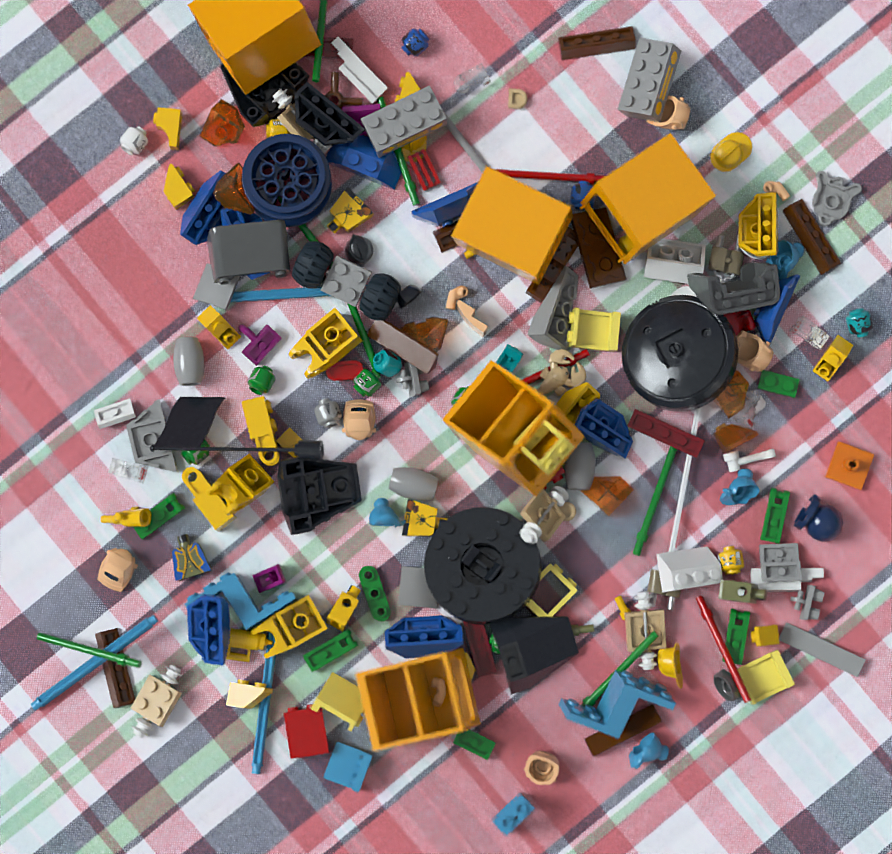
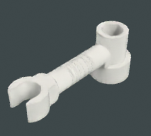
[723,449,776,472]

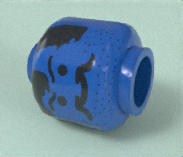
[401,28,430,57]
[570,181,595,210]

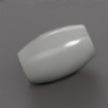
[173,337,205,386]
[564,442,596,490]
[389,467,439,501]

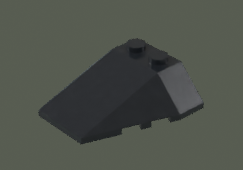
[277,457,362,535]

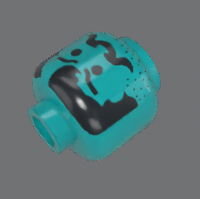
[846,308,873,337]
[373,349,402,377]

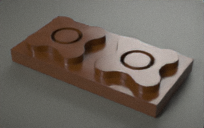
[571,207,627,289]

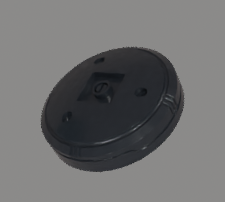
[622,295,739,412]
[424,507,542,625]

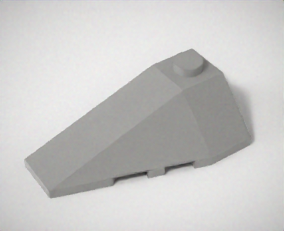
[527,267,578,351]

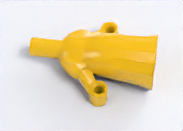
[101,506,151,527]

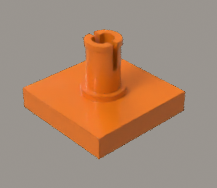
[825,441,874,491]

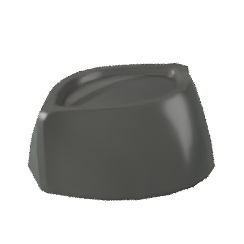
[713,669,741,701]

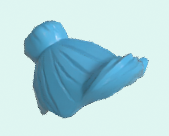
[766,240,804,281]
[720,469,760,505]
[369,498,406,528]
[629,733,669,769]

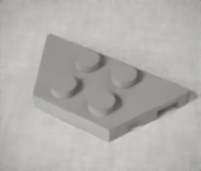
[126,399,177,472]

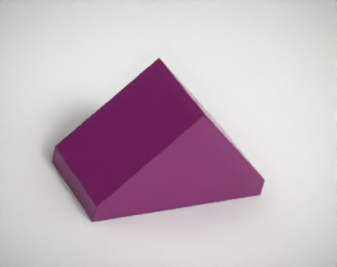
[252,564,287,593]

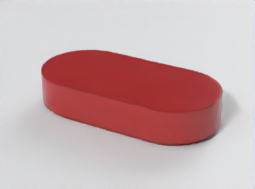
[326,360,364,381]

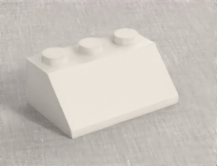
[644,238,706,284]
[656,546,723,592]

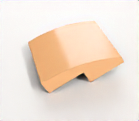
[457,300,488,337]

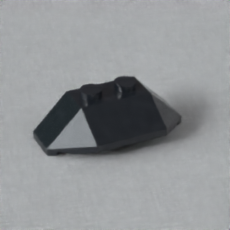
[294,82,365,146]

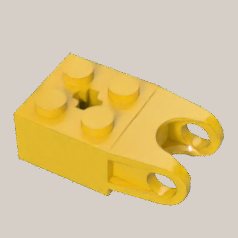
[289,308,363,379]
[241,396,280,466]
[206,454,275,515]
[182,467,237,532]
[251,595,328,659]

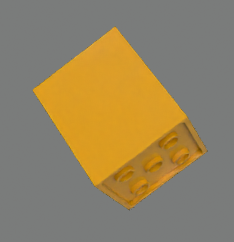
[188,0,321,95]
[580,133,716,264]
[452,166,573,285]
[442,360,585,497]
[356,648,481,751]

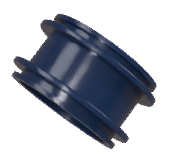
[242,134,332,227]

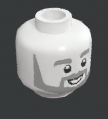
[120,127,148,155]

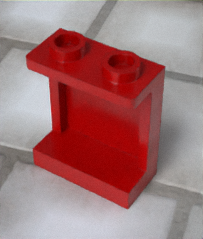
[283,704,330,759]

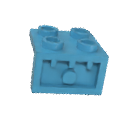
[324,742,373,793]

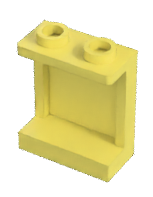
[567,307,621,352]
[737,650,795,705]
[310,672,364,731]

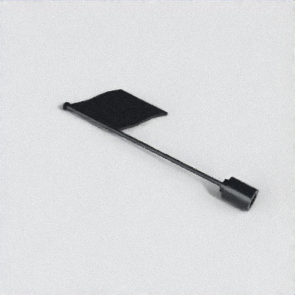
[150,397,324,460]

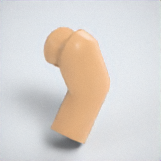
[445,285,469,310]
[431,677,446,707]

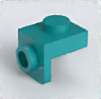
[496,344,523,374]

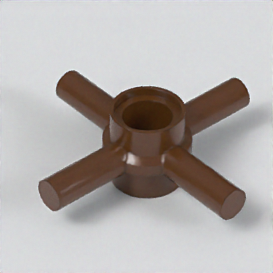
[325,72,363,109]

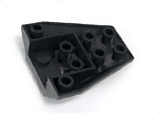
[220,62,310,128]
[490,616,579,694]

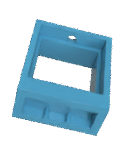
[492,792,534,836]

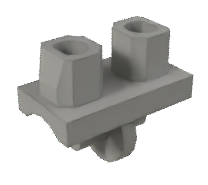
[396,362,429,397]
[791,585,824,620]

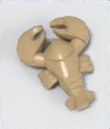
[533,349,586,396]

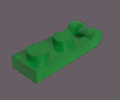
[760,487,790,544]
[133,493,185,540]
[722,608,750,665]
[303,629,359,673]

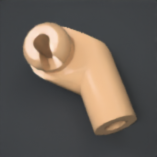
[763,181,790,201]

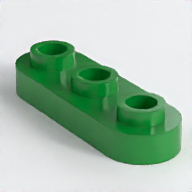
[359,566,391,622]

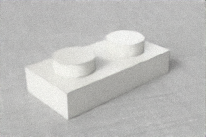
[94,398,136,429]

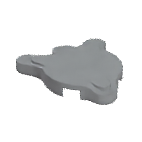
[812,171,862,227]

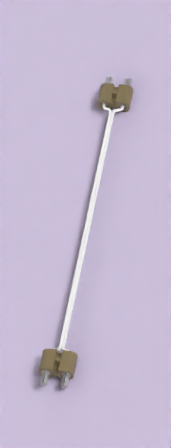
[647,235,744,611]

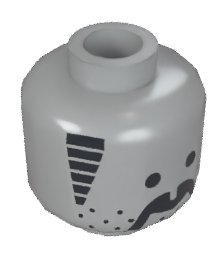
[314,398,342,428]

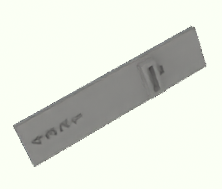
[779,622,865,677]

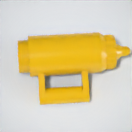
[226,628,273,662]

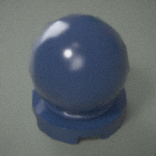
[793,494,843,542]

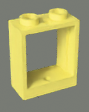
[513,414,575,475]
[526,563,578,617]

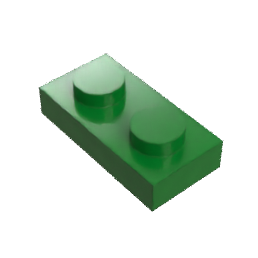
[757,370,800,398]
[453,729,496,760]

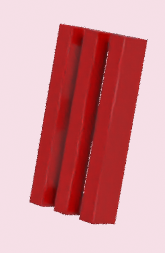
[407,148,441,191]

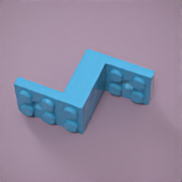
[185,572,298,630]
[558,670,676,738]

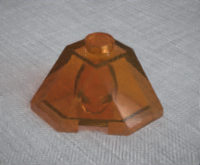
[199,99,245,146]
[213,163,255,215]
[400,317,448,353]
[713,370,749,419]
[713,423,759,454]
[580,476,634,517]

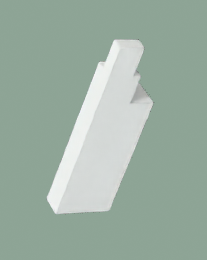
[332,37,388,103]
[750,568,824,592]

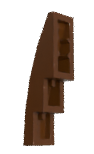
[525,227,578,303]

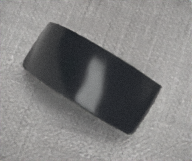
[345,234,373,265]
[397,284,423,309]

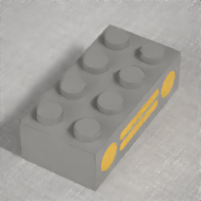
[618,38,682,123]
[361,85,447,158]

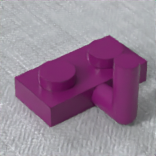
[238,324,282,366]

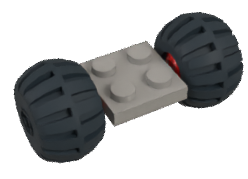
[292,241,401,320]

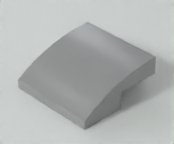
[193,263,241,310]
[759,543,802,582]
[398,566,437,609]

